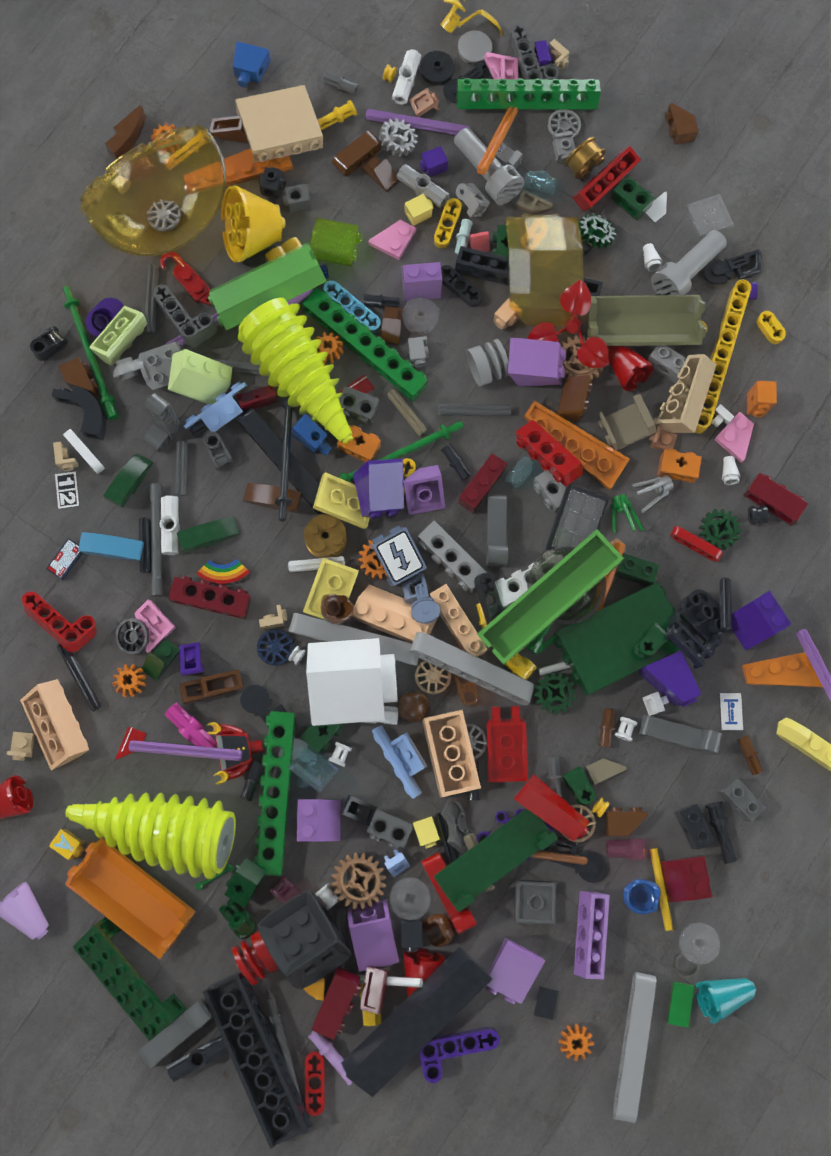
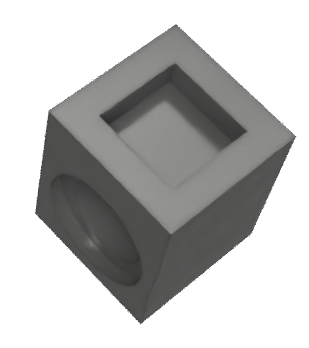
[283,184,311,213]

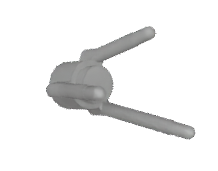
[632,475,674,513]

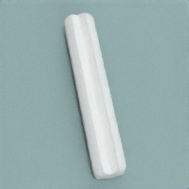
[288,556,345,572]

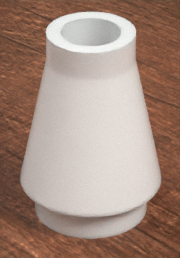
[643,243,663,272]
[722,456,741,485]

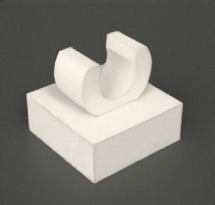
[711,404,734,427]
[642,692,669,716]

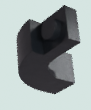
[52,385,106,440]

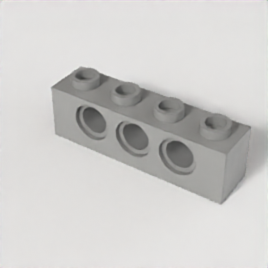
[418,521,487,593]

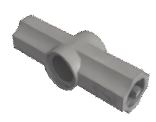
[397,164,449,208]

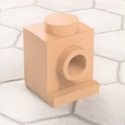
[493,298,523,330]

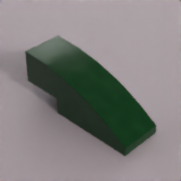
[103,453,153,508]
[176,516,240,554]

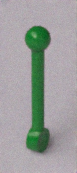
[195,864,233,890]

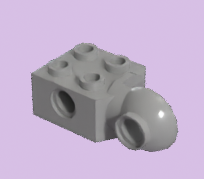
[113,342,182,390]

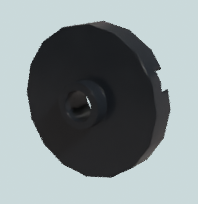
[420,50,455,85]

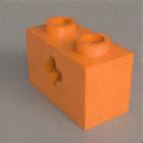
[747,381,777,418]
[337,425,381,463]
[657,449,702,483]

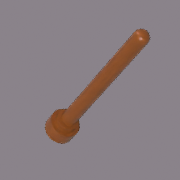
[530,850,587,865]

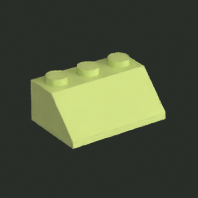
[89,306,147,366]
[168,349,232,405]

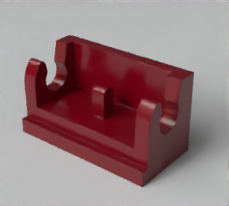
[236,385,278,413]

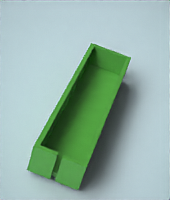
[477,529,624,665]

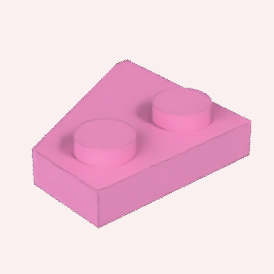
[714,412,754,463]
[135,599,176,653]

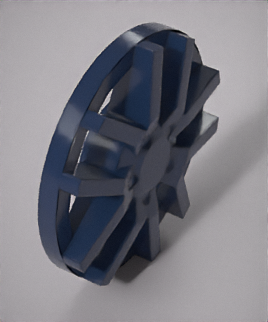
[257,629,294,666]

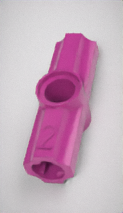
[165,702,217,748]

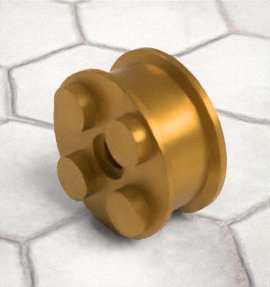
[564,137,606,179]
[304,514,347,558]

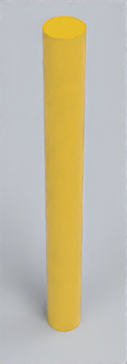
[650,848,673,931]

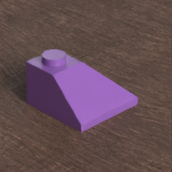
[403,465,446,515]

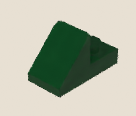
[142,638,180,681]

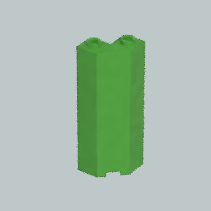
[208,242,327,330]

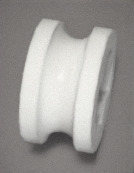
[288,646,306,665]

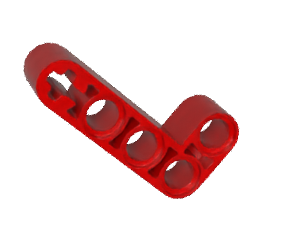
[21,592,97,652]
[421,852,477,934]

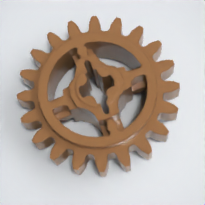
[561,335,603,383]
[330,853,386,911]

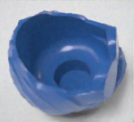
[623,879,661,914]

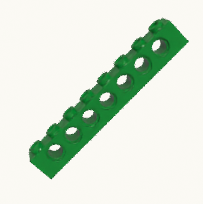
[456,78,601,109]
[302,288,428,402]
[254,711,296,876]

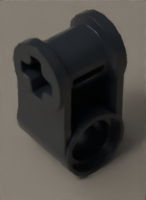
[30,326,68,361]

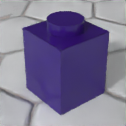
[419,146,448,177]

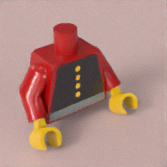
[207,722,264,785]

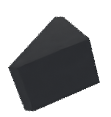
[341,794,378,826]

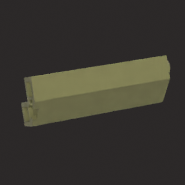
[587,295,706,346]

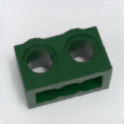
[610,175,655,221]

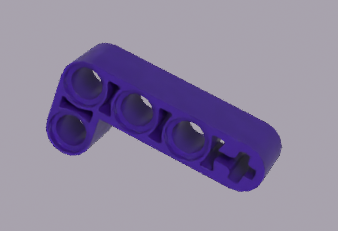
[420,1027,500,1083]

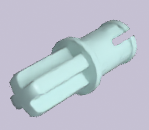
[455,219,473,255]

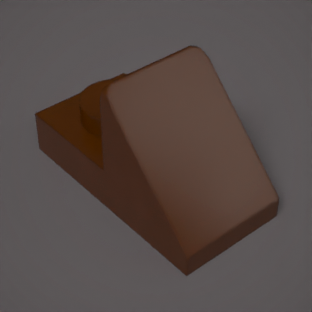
[361,154,399,192]
[381,306,403,345]

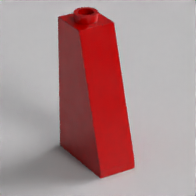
[514,774,590,842]

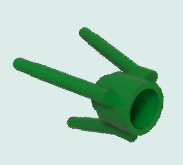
[610,494,644,533]
[526,623,554,655]

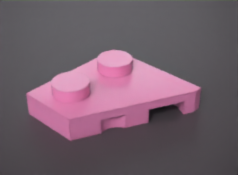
[484,52,518,79]
[368,220,416,260]

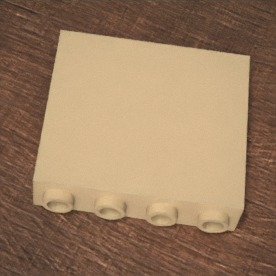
[235,85,323,163]

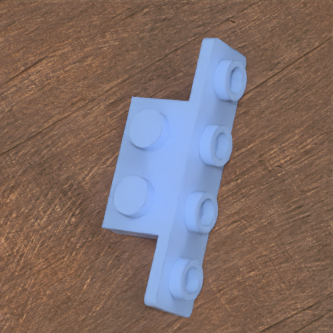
[184,381,248,432]
[372,725,427,799]

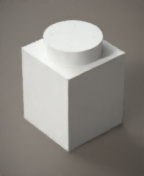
[306,638,398,726]

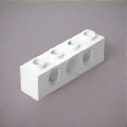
[495,553,563,609]

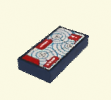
[46,538,83,580]

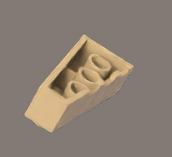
[653,354,716,433]

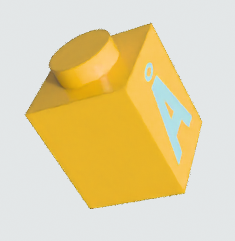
[49,829,85,860]

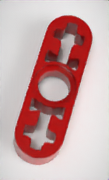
[670,526,723,562]
[305,1050,325,1116]

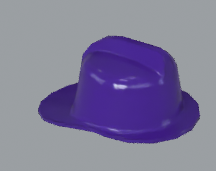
[86,297,124,337]

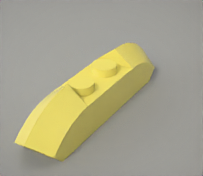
[776,717,831,772]

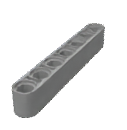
[288,613,419,666]
[410,632,535,705]
[613,972,656,1123]

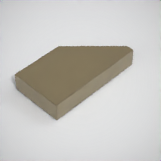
[515,190,553,215]
[585,758,627,785]

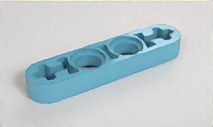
[323,281,381,334]

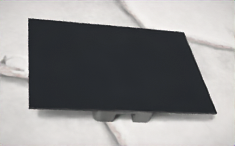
[534,986,559,1020]

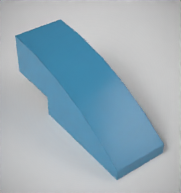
[78,532,144,561]

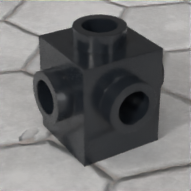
[259,167,286,199]

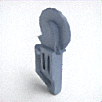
[402,572,441,624]

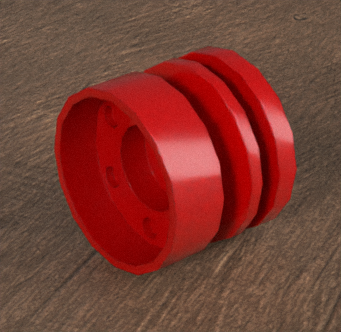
[232,931,279,986]

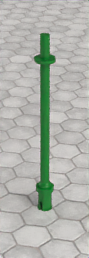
[62,286,119,421]
[338,421,464,483]

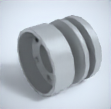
[466,339,510,386]

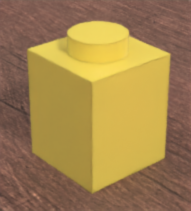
[405,193,434,226]
[413,816,440,848]

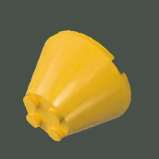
[221,186,285,262]

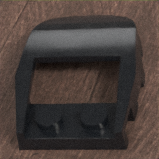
[664,589,725,669]

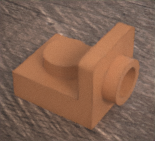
[410,88,440,117]
[648,425,677,451]

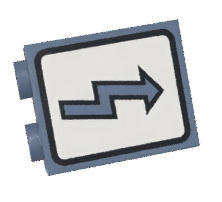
[369,526,427,586]

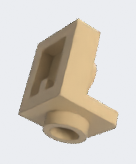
[549,39,569,70]
[53,442,79,471]
[259,605,288,631]
[6,732,35,761]

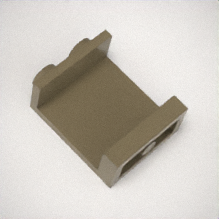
[598,394,657,451]

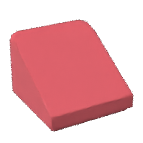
[469,231,490,252]

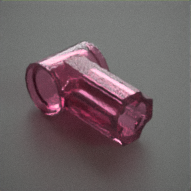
[606,839,646,860]

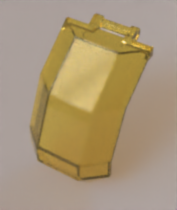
[505,213,584,326]

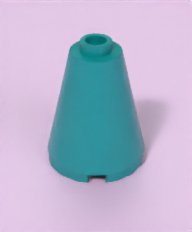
[696,978,756,1024]

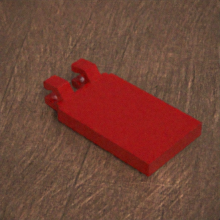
[486,706,528,782]

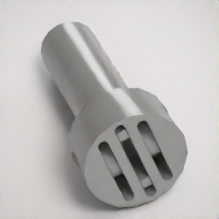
[454,127,525,205]
[651,230,727,295]

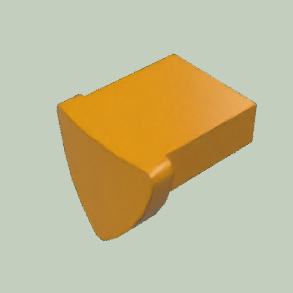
[303,976,326,1000]

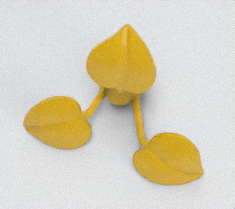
[441,0,503,36]

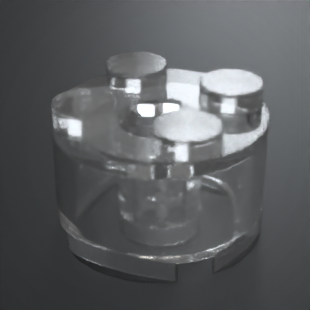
[390,877,431,920]

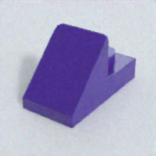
[180,642,204,676]

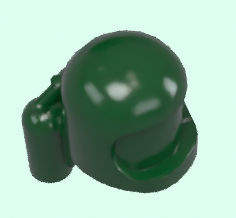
[219,899,256,939]

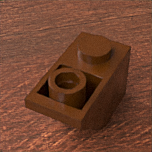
[665,103,699,145]
[59,357,98,397]
[605,808,648,836]

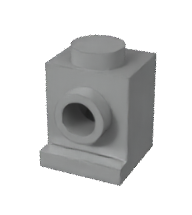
[553,131,575,163]
[408,336,429,367]

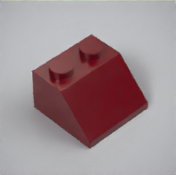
[660,856,712,902]

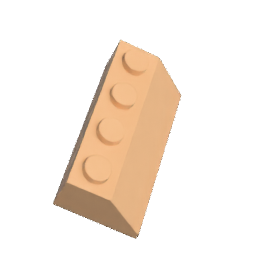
[352,584,437,643]
[20,679,89,770]
[422,710,481,798]

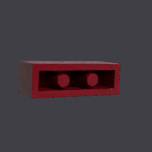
[458,453,507,514]
[743,473,808,526]
[311,967,361,1040]

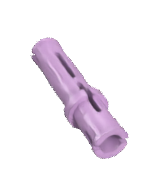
[308,1031,353,1085]

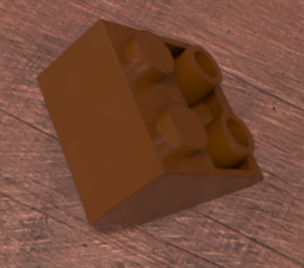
[557,375,593,423]

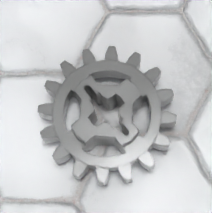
[379,118,418,157]

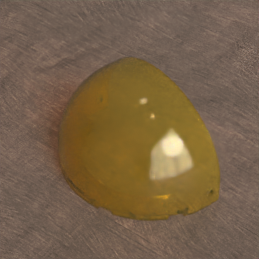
[79,125,226,256]

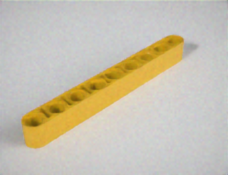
[695,279,751,433]

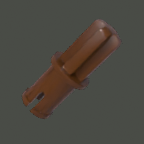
[599,708,615,748]
[737,735,763,775]

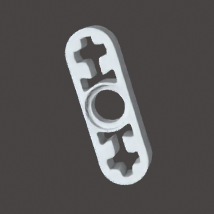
[63,429,105,474]

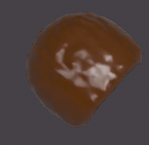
[321,594,354,624]
[397,691,430,722]
[422,913,455,947]

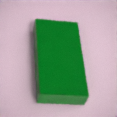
[667,981,695,1028]

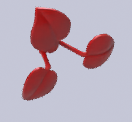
[528,279,609,368]

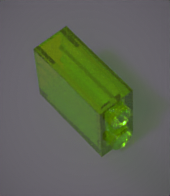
[310,217,362,267]

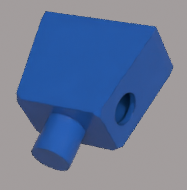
[233,41,271,88]
[291,414,333,456]

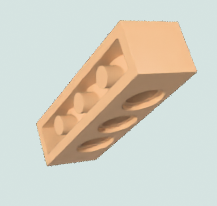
[429,584,488,658]

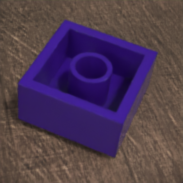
[534,40,552,67]

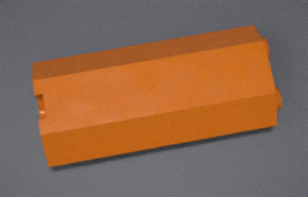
[65,838,196,959]

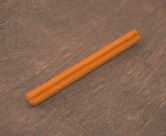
[477,107,519,175]

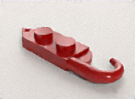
[160,252,212,306]

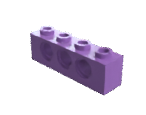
[574,891,609,979]

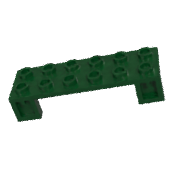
[434,808,558,912]
[73,917,187,1041]

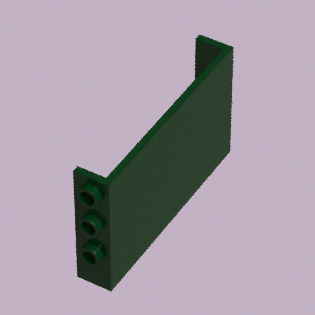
[553,582,684,697]

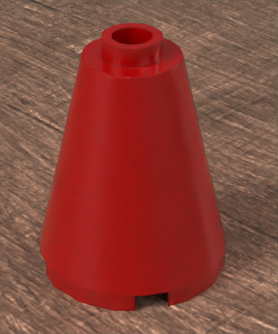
[607,346,654,391]
[0,775,34,819]
[404,948,445,997]

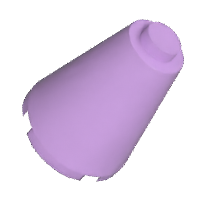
[0,881,49,940]

